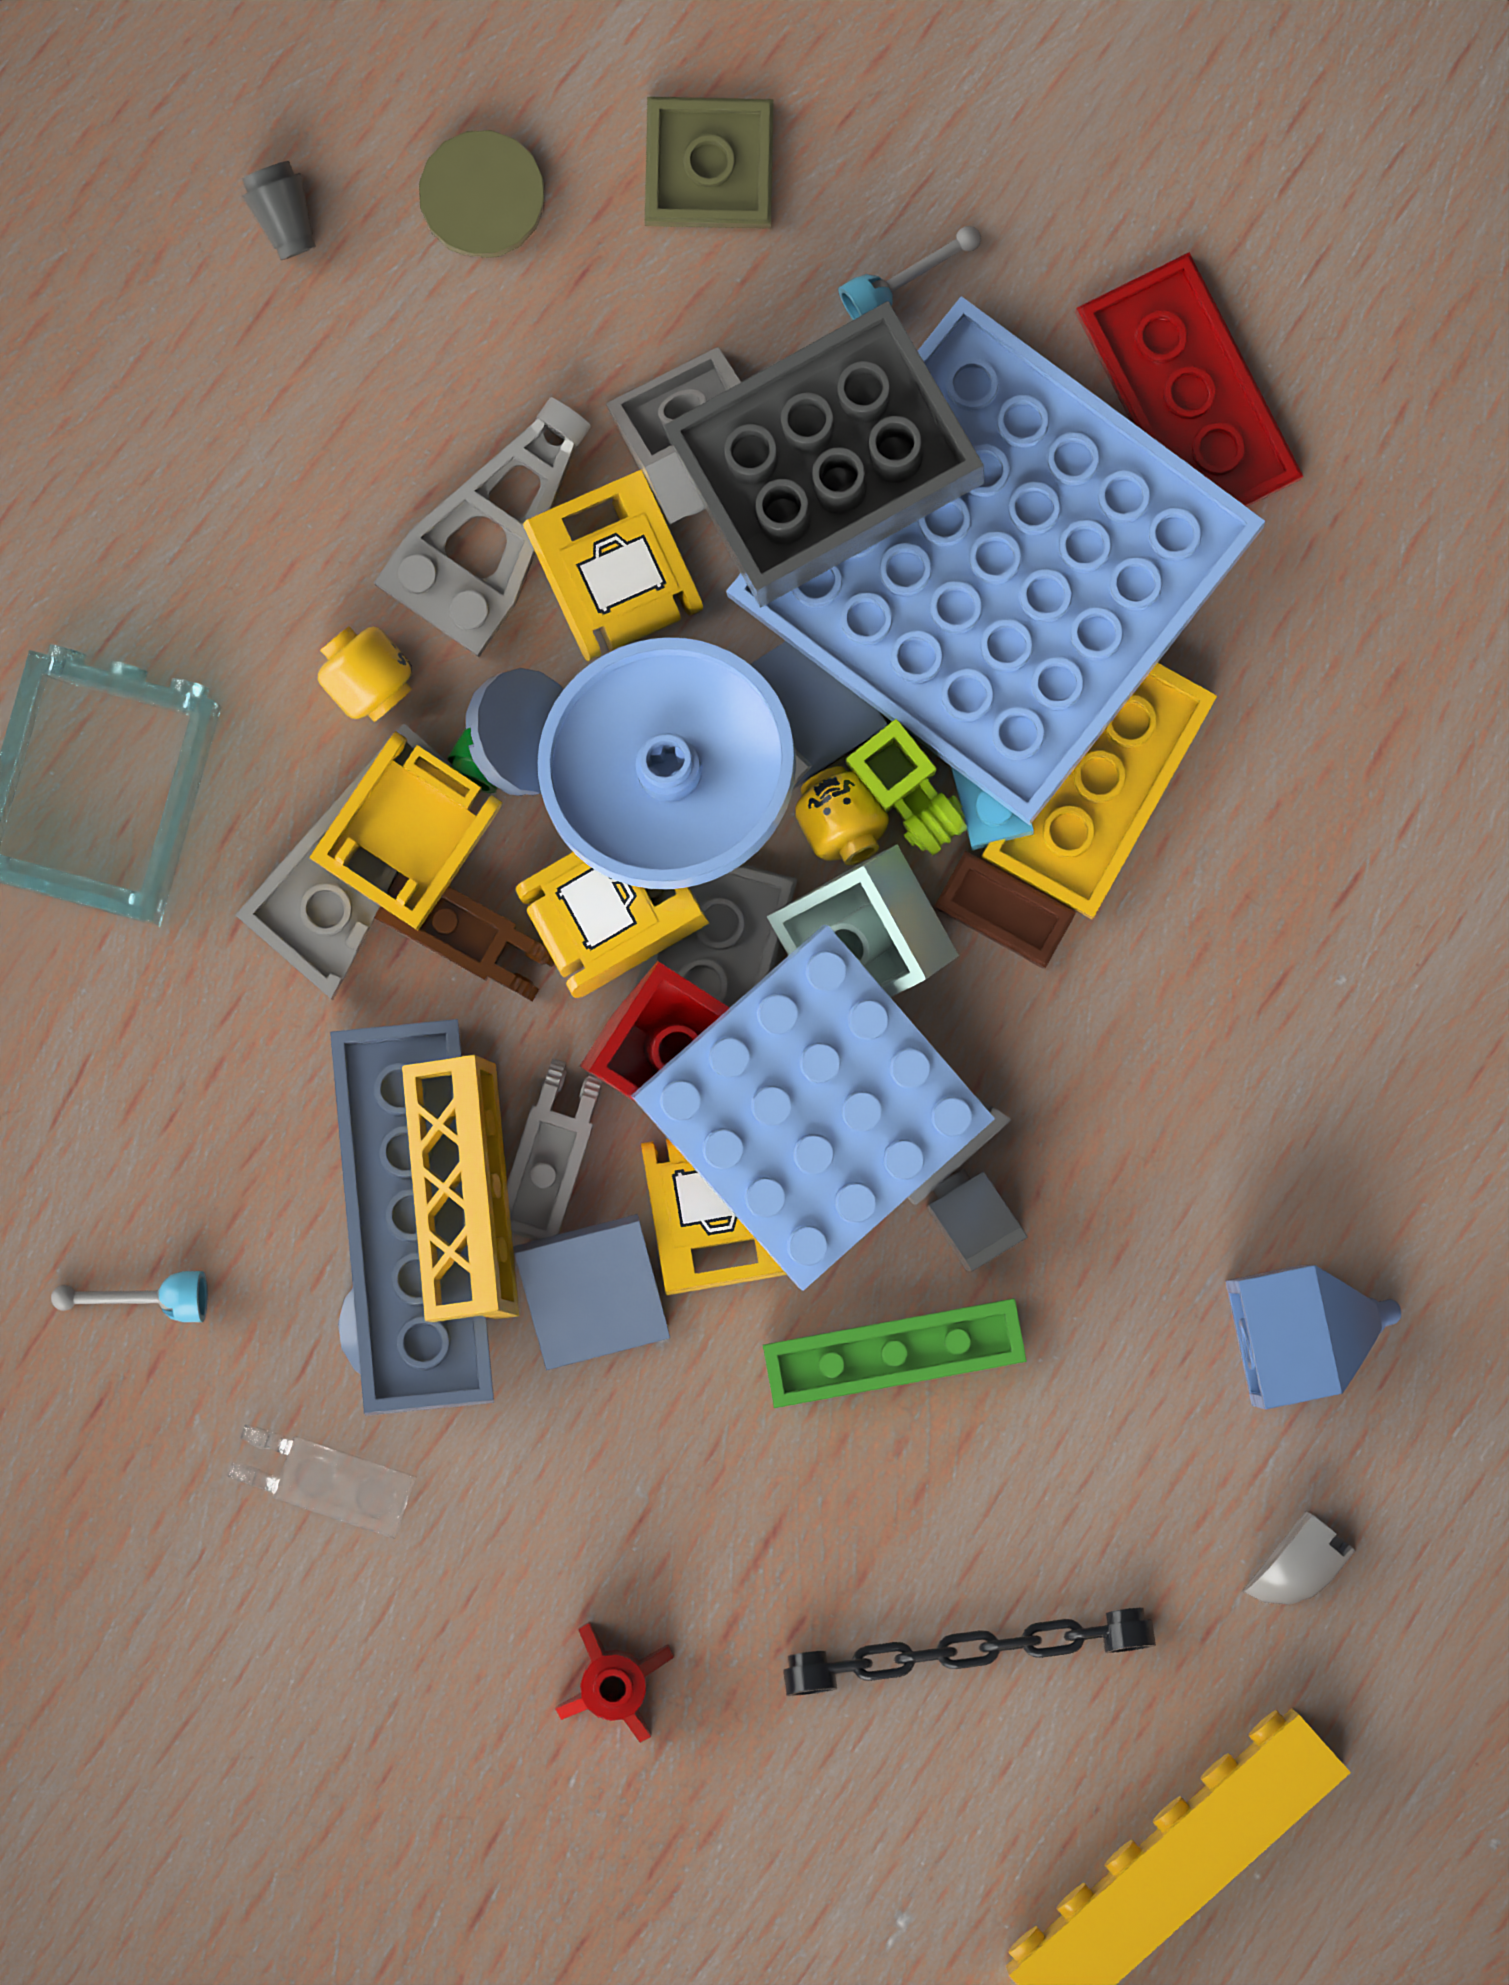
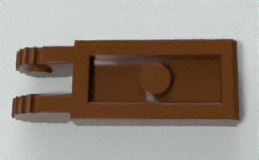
[374,873,554,1002]

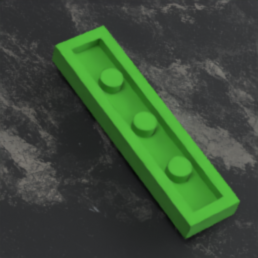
[763,1298,1027,1408]

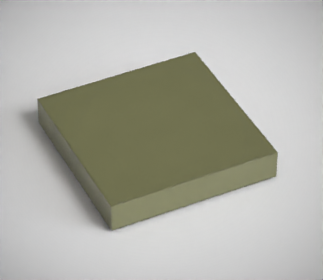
[645,97,774,229]

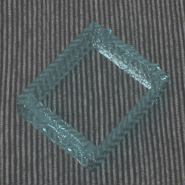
[0,644,221,927]

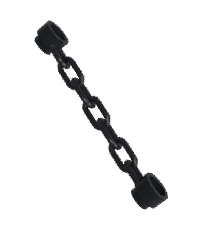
[783,1608,1156,1696]

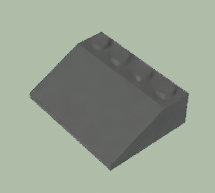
[663,301,984,608]

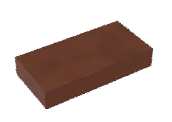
[933,851,1076,969]

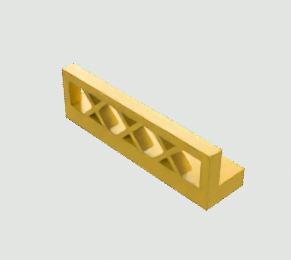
[402,1055,520,1322]

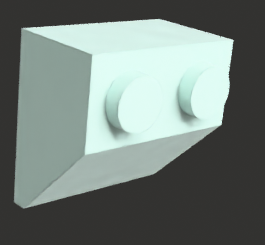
[767,845,959,997]

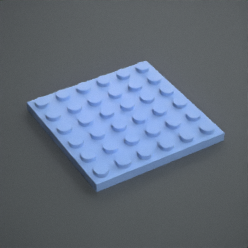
[726,296,1265,825]

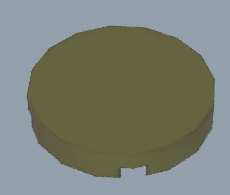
[419,130,544,258]

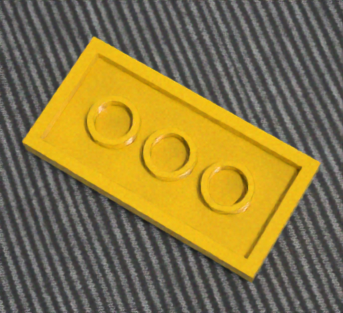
[981,663,1217,919]

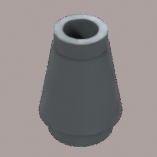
[242,161,316,260]

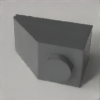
[927,1168,1028,1271]

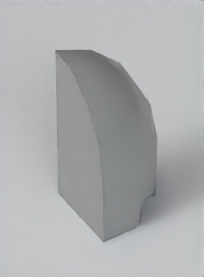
[1242,1511,1355,1605]

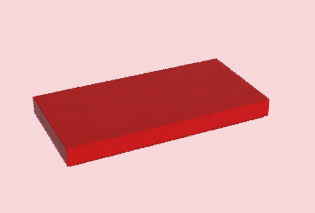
[1075,252,1304,507]

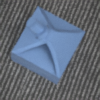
[1225,1265,1401,1410]

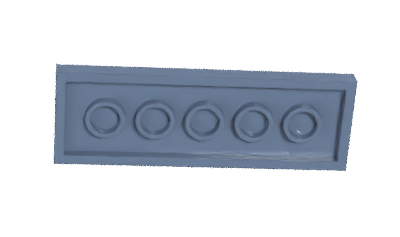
[330,1019,494,1416]

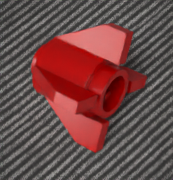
[555,1622,674,1743]

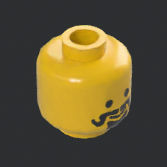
[318,626,412,722]
[795,766,889,865]

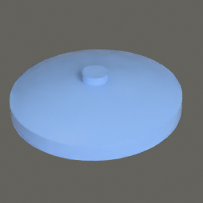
[537,637,796,889]

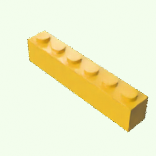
[1006,1708,1351,1985]

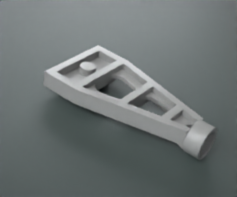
[374,397,592,657]

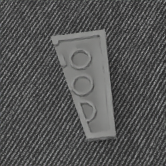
[235,724,452,1000]

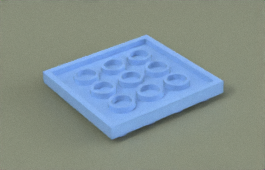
[631,925,995,1291]

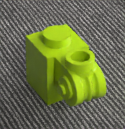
[846,719,967,856]

